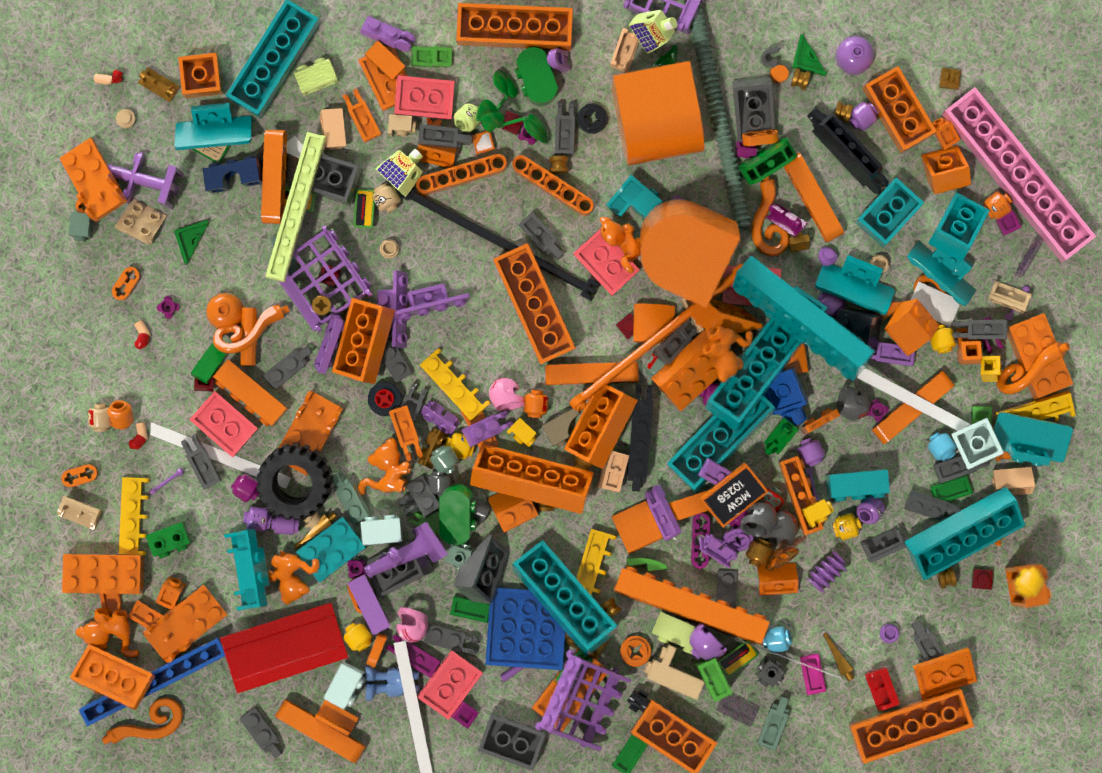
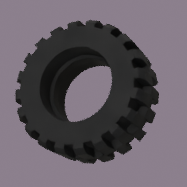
[256,443,333,520]

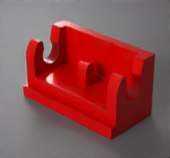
[864,667,900,711]

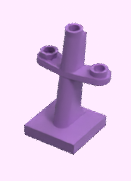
[108,152,184,209]
[364,522,448,578]

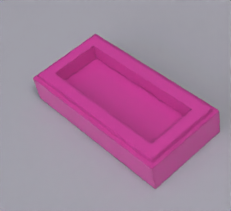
[799,653,826,695]

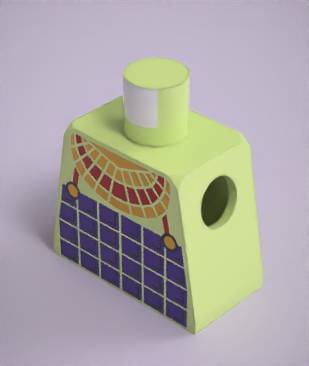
[629,10,677,54]
[376,149,423,197]

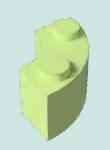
[652,612,703,655]

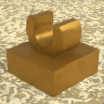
[939,68,961,90]
[789,231,810,253]

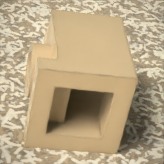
[388,114,416,137]

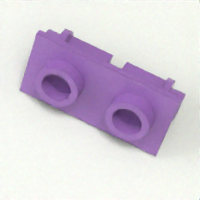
[420,400,461,436]
[699,534,738,569]

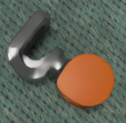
[760,46,789,84]

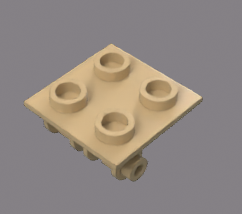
[115,199,167,245]

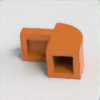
[956,328,982,365]

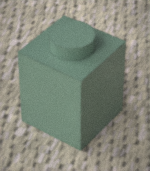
[69,212,93,241]

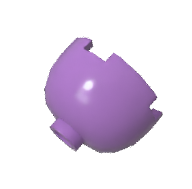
[835,36,874,75]
[689,623,727,661]

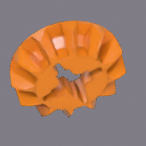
[620,636,651,667]

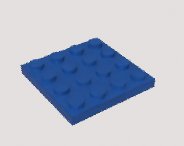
[485,588,565,670]

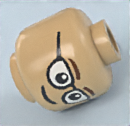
[372,183,401,213]

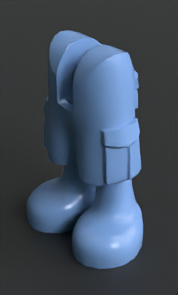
[366,665,419,701]

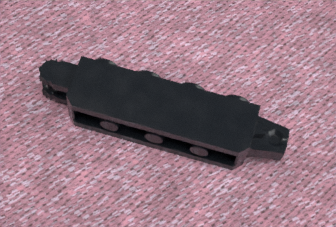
[807,108,889,194]
[627,384,653,492]

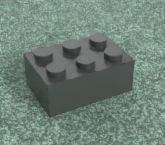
[478,712,546,771]

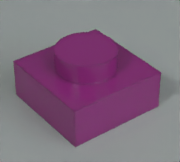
[736,141,756,158]
[995,211,1021,236]
[451,701,479,729]

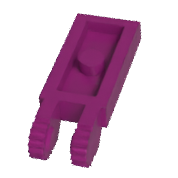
[386,634,441,678]

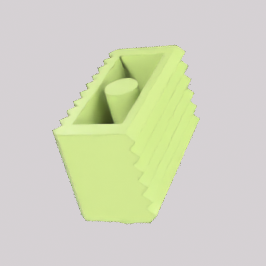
[294,58,338,96]

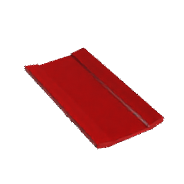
[220,602,349,694]

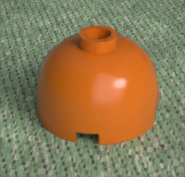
[206,293,244,329]

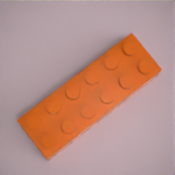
[456,3,573,50]
[493,243,576,364]
[470,444,594,514]
[848,688,974,764]

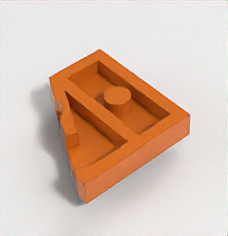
[801,408,840,434]

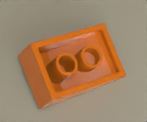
[690,299,762,334]

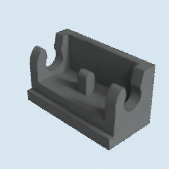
[860,528,906,563]

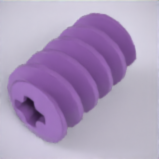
[805,551,847,593]

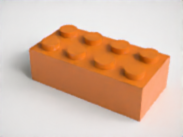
[863,66,937,154]
[332,298,395,384]
[1007,313,1073,400]
[651,329,718,412]
[564,385,638,469]
[62,554,144,594]
[1005,564,1051,608]
[630,699,717,773]

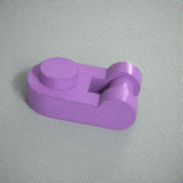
[547,49,570,72]

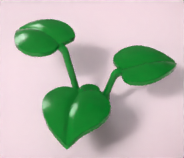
[476,69,548,144]

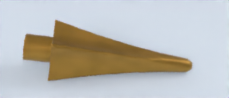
[295,512,338,549]
[823,633,854,681]

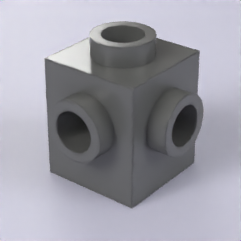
[756,659,785,688]

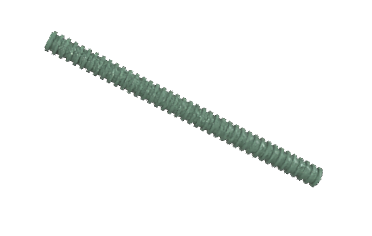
[684,0,752,229]

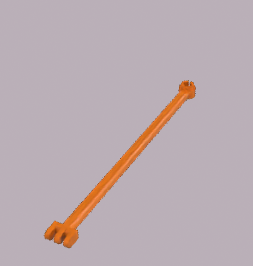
[569,264,743,412]

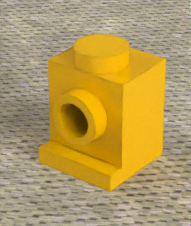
[980,356,1002,382]
[507,418,537,447]
[802,499,834,527]

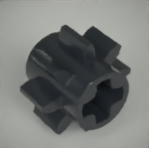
[627,689,651,713]

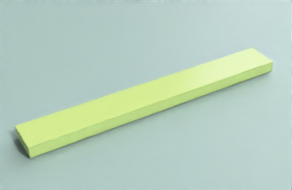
[265,132,326,282]

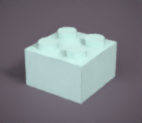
[951,418,1004,469]
[361,515,404,545]
[323,662,366,709]

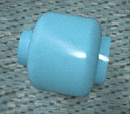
[928,432,957,462]
[763,626,792,653]

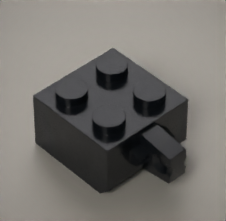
[835,307,883,354]

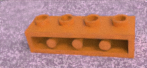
[778,456,825,535]

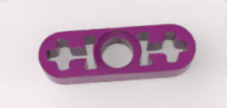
[691,513,710,569]

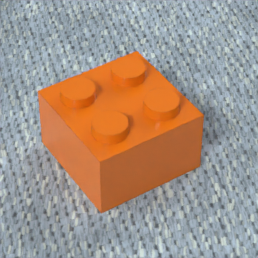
[178,53,223,99]

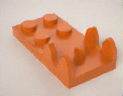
[59,138,127,222]
[278,390,344,476]
[142,584,228,664]
[70,644,155,710]
[531,648,607,731]

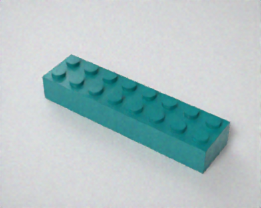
[732,256,874,382]
[705,286,828,431]

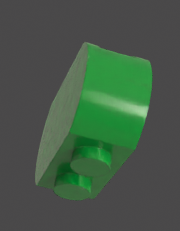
[514,47,558,106]
[738,137,798,185]
[439,484,477,545]

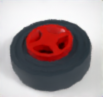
[368,382,402,416]

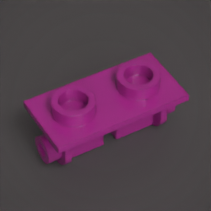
[766,203,807,237]

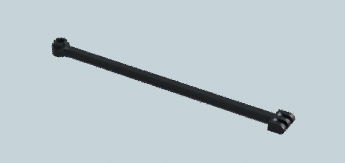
[400,187,600,301]

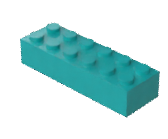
[226,0,321,119]
[666,396,776,493]
[904,487,1026,581]
[513,540,618,656]

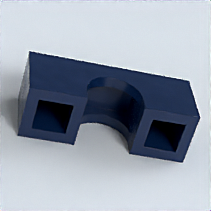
[202,156,263,194]

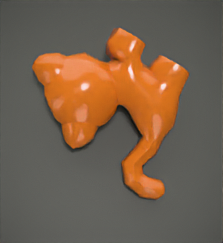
[600,217,641,273]
[703,326,753,382]
[358,438,413,495]
[268,550,320,605]
[75,608,139,658]

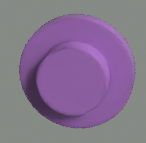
[818,247,837,266]
[880,624,899,643]

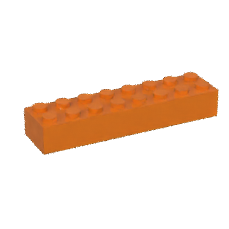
[614,566,769,645]

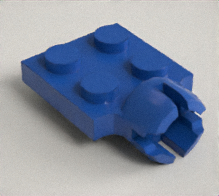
[765,367,809,426]

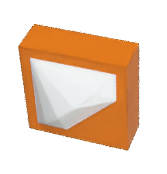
[472,131,495,155]

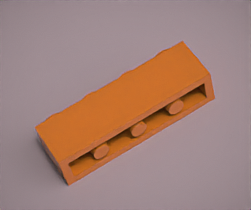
[213,359,288,427]

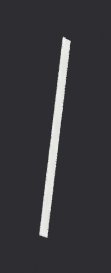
[857,368,971,431]
[150,422,291,489]
[687,620,842,679]
[394,641,433,773]

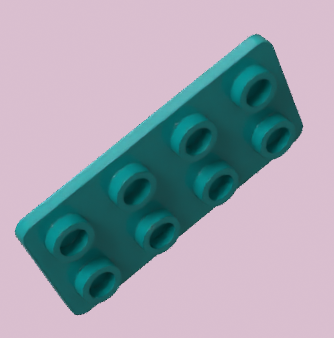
[174,103,252,150]
[907,241,976,306]
[815,255,895,315]
[993,412,1073,467]

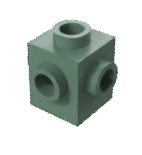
[445,541,477,570]

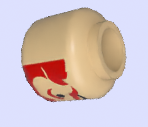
[88,403,112,432]

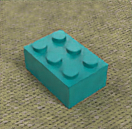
[855,177,924,247]
[928,192,990,262]
[825,469,890,502]
[296,517,367,583]

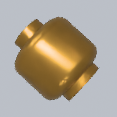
[745,538,774,568]

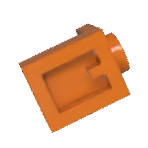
[933,118,960,150]
[156,576,186,610]

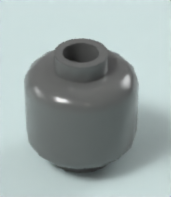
[428,469,454,498]

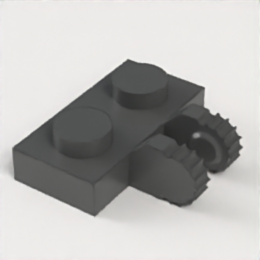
[399,475,439,519]

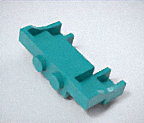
[606,175,667,219]
[224,529,270,611]

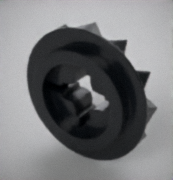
[577,104,608,134]

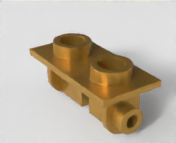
[138,67,180,102]
[417,428,448,470]

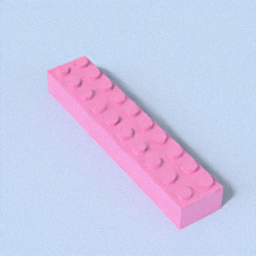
[942,87,1096,263]

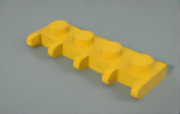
[420,348,491,421]
[995,391,1076,422]
[119,477,150,555]
[576,529,617,595]

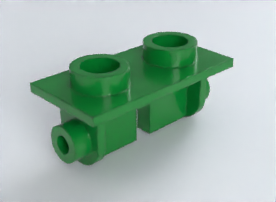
[764,417,799,455]

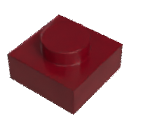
[500,111,523,136]
[317,265,342,288]
[616,313,634,340]
[194,374,215,392]
[971,569,993,590]

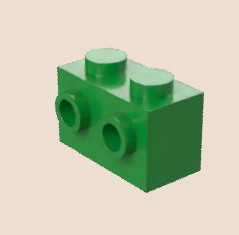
[145,522,192,559]

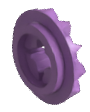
[722,526,753,552]

